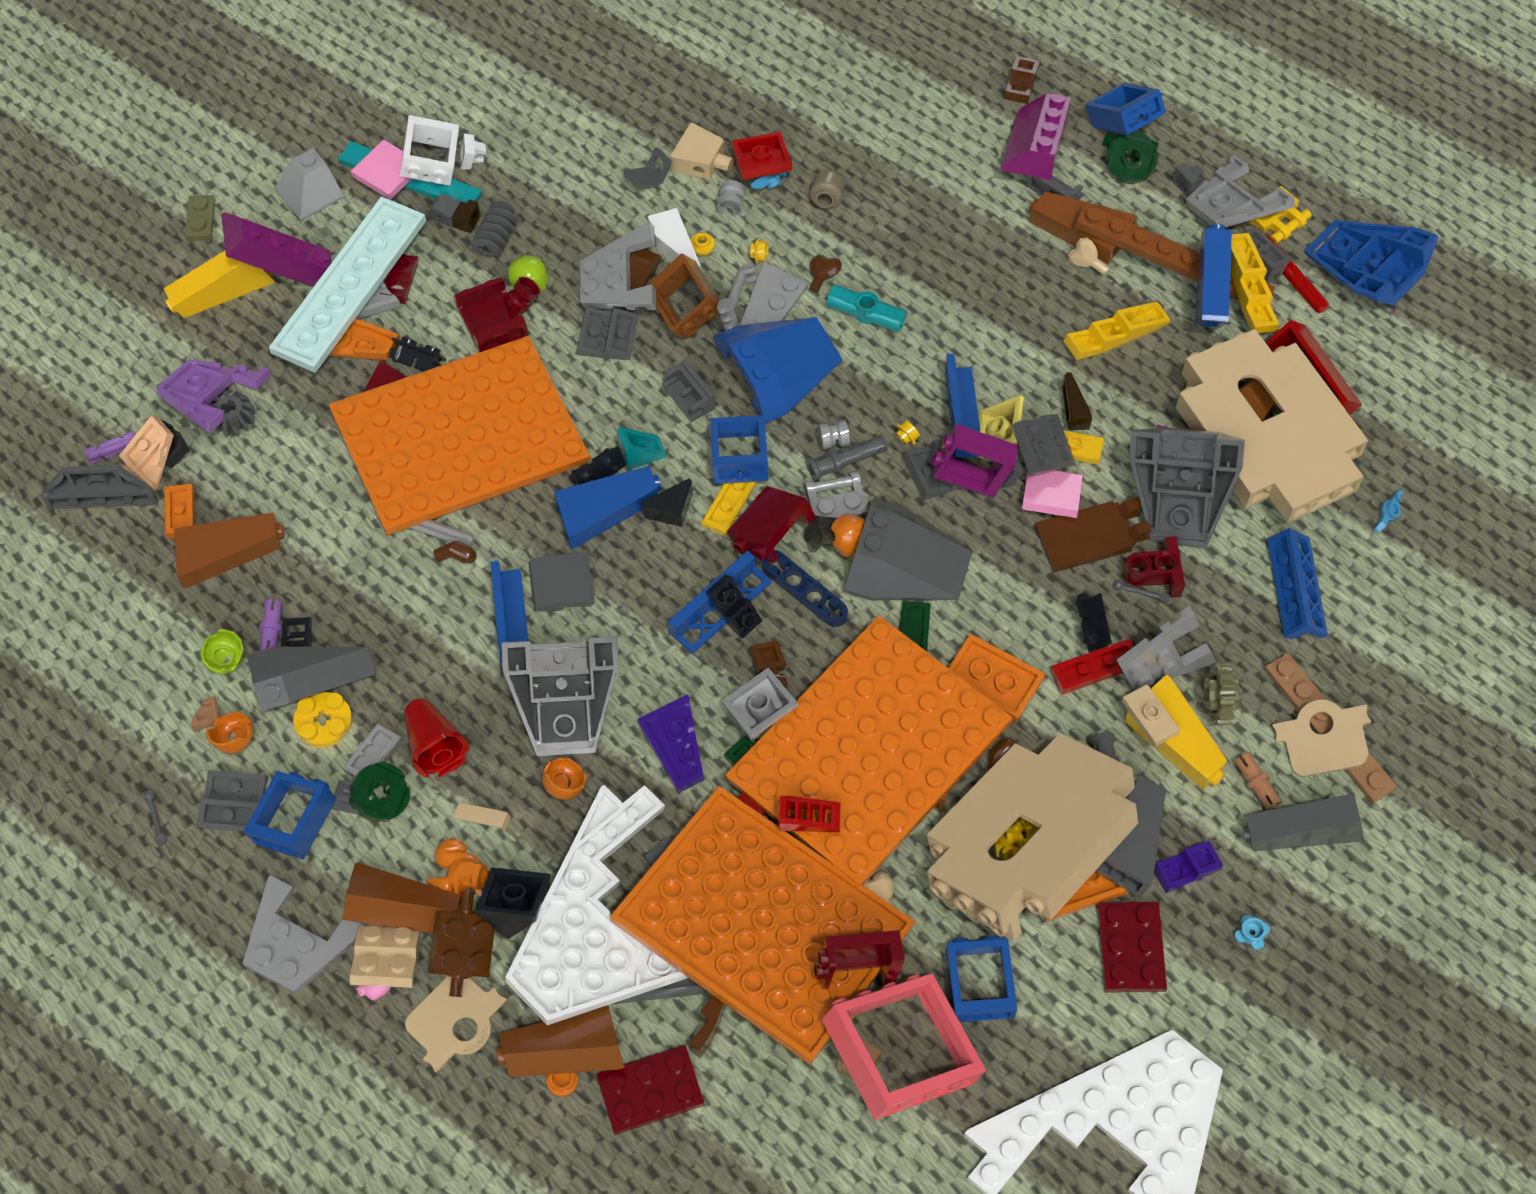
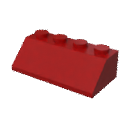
[1265,320,1362,415]

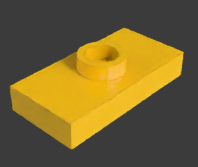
[1064,430,1104,465]

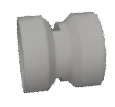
[717,180,745,215]
[818,420,850,451]

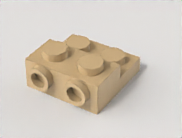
[350,924,420,988]

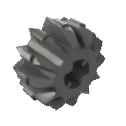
[209,391,255,437]

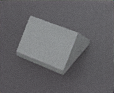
[721,668,799,739]

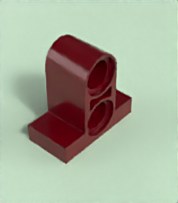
[1123,536,1185,598]

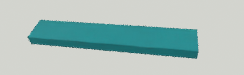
[338,141,483,203]

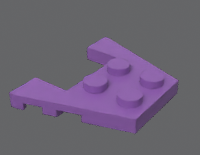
[156,360,270,432]

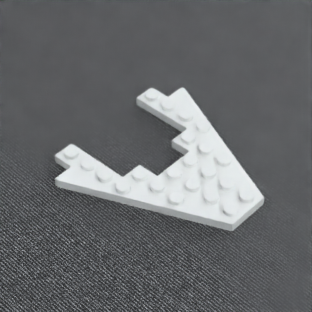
[505,785,688,1025]
[964,1030,1223,1194]

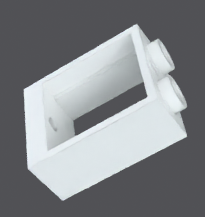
[400,115,459,186]

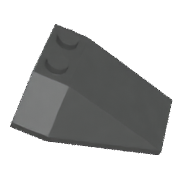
[1130,427,1245,548]
[844,497,972,601]
[501,637,619,757]

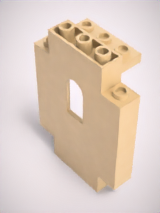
[1176,329,1368,523]
[927,733,1138,942]

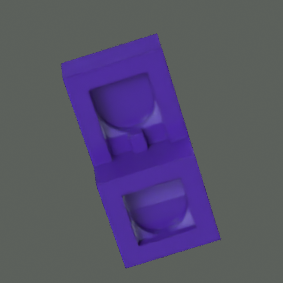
[1154,841,1223,893]

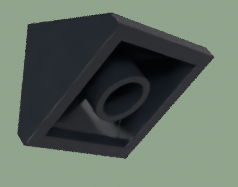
[476,867,551,939]

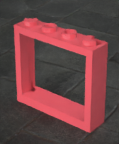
[822,973,986,1121]

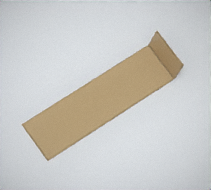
[453,802,511,832]

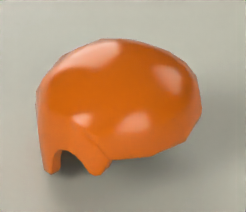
[831,513,865,558]
[206,712,254,754]
[542,757,587,801]

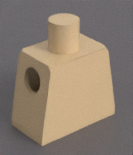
[670,123,734,179]

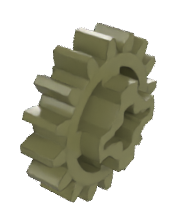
[1203,662,1240,725]

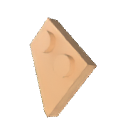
[119,415,174,490]

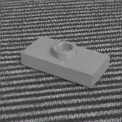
[343,723,402,778]

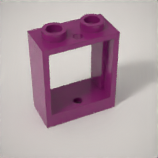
[931,424,1018,498]

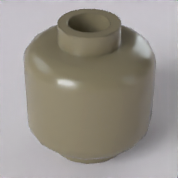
[810,171,845,209]

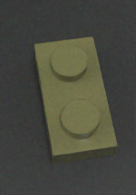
[185,195,216,241]

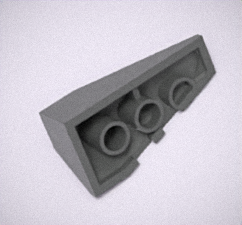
[248,646,377,712]

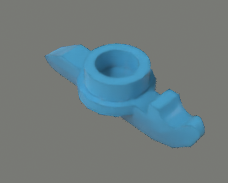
[750,171,791,190]
[1373,489,1403,532]

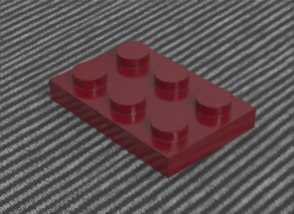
[1097,902,1167,993]
[596,1045,705,1135]

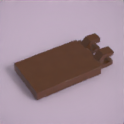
[1035,498,1151,573]

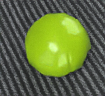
[507,255,549,291]
[200,629,245,675]

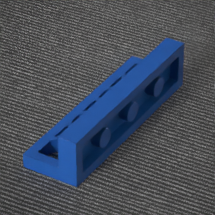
[945,354,980,458]
[1267,528,1328,639]
[668,551,772,654]
[490,560,529,670]

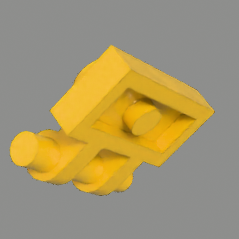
[1247,186,1312,243]

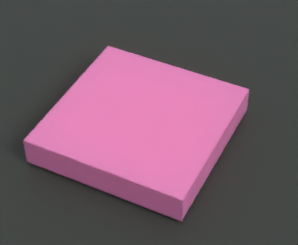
[351,140,412,200]
[1022,471,1083,518]

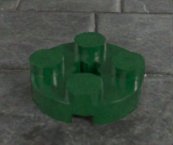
[1107,132,1158,184]
[350,762,411,822]

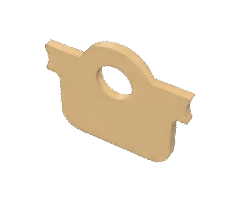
[1272,700,1371,777]
[405,976,507,1073]

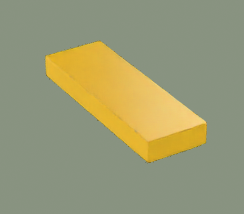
[701,470,758,536]

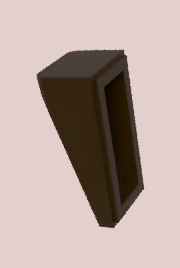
[1062,372,1092,431]

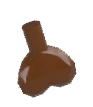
[809,254,842,293]

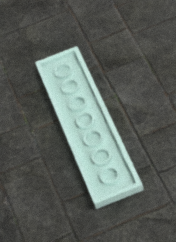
[269,196,426,373]

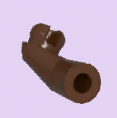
[434,541,477,564]
[988,738,1019,771]

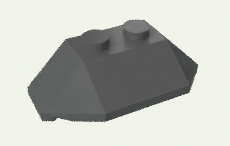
[41,464,158,509]

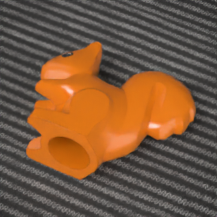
[427,838,489,901]

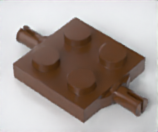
[428,891,495,997]

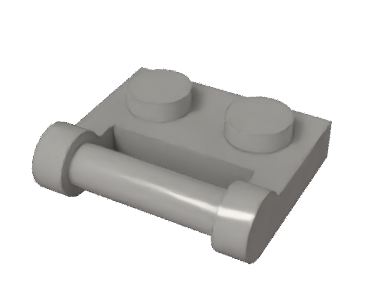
[804,471,869,527]

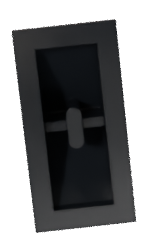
[641,478,693,527]

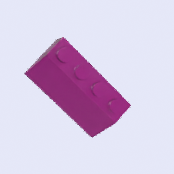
[1001,93,1071,180]
[221,212,332,287]

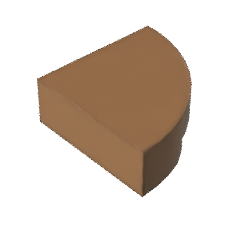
[191,696,220,732]

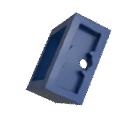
[1085,82,1166,135]
[710,415,768,484]
[243,771,337,860]
[945,936,1017,1022]

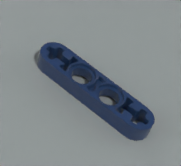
[761,550,848,627]

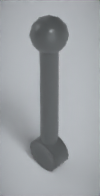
[431,129,469,161]
[1113,580,1171,604]
[143,790,167,846]

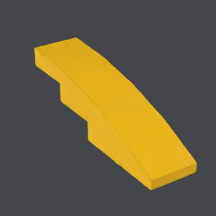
[1230,233,1279,333]
[1063,301,1171,360]

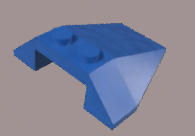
[1304,220,1438,305]
[713,317,843,424]

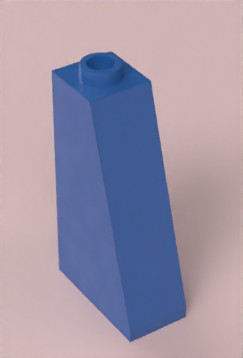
[1194,224,1232,328]
[554,465,662,549]

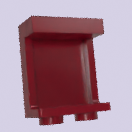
[454,277,528,352]
[727,486,816,563]
[814,930,905,990]

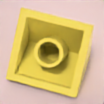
[979,395,1024,458]

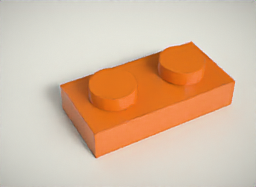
[164,483,195,539]

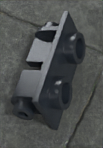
[389,336,447,372]
[568,446,626,485]
[1075,593,1112,653]

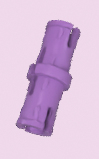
[259,599,283,652]

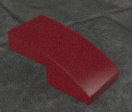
[380,254,419,304]

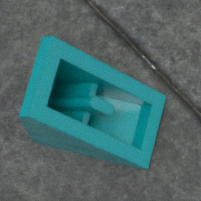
[617,427,668,470]

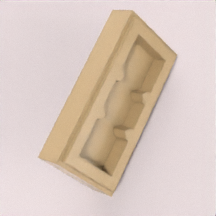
[1122,684,1180,748]

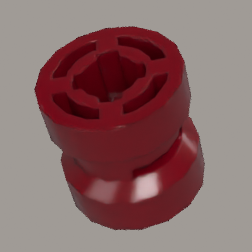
[505,276,540,314]

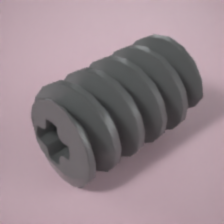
[470,201,518,258]

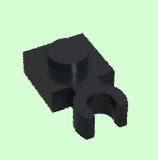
[162,420,190,468]

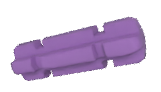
[85,431,136,463]

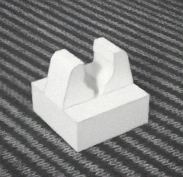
[460,134,486,170]

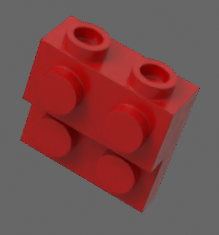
[732,131,792,180]

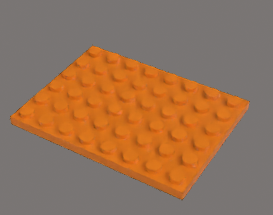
[329,336,591,536]
[725,616,1013,886]
[610,786,916,1065]

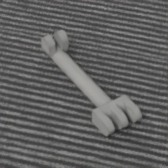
[717,263,758,330]

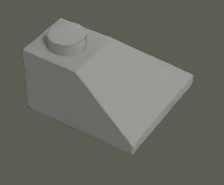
[275,148,344,221]

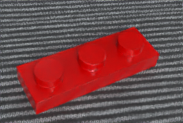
[1050,639,1134,695]

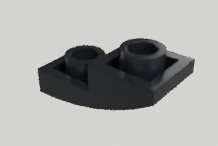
[705,574,762,639]

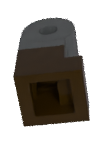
[428,194,481,233]

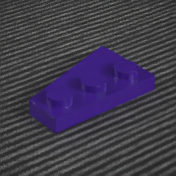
[637,694,704,794]

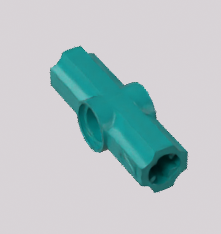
[826,284,907,333]

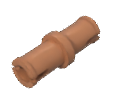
[1234,752,1283,811]

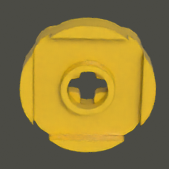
[293,692,353,748]

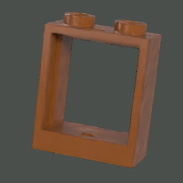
[646,253,720,339]

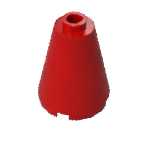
[404,698,470,778]

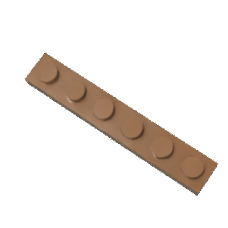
[1264,653,1397,804]

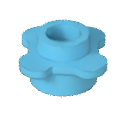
[1235,915,1270,950]

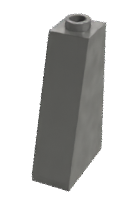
[1096,775,1166,898]
[1242,793,1364,852]

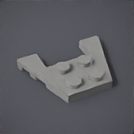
[1186,155,1295,227]
[580,221,657,310]
[1117,606,1216,691]
[242,875,365,994]

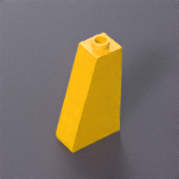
[164,251,276,318]
[1125,674,1227,790]

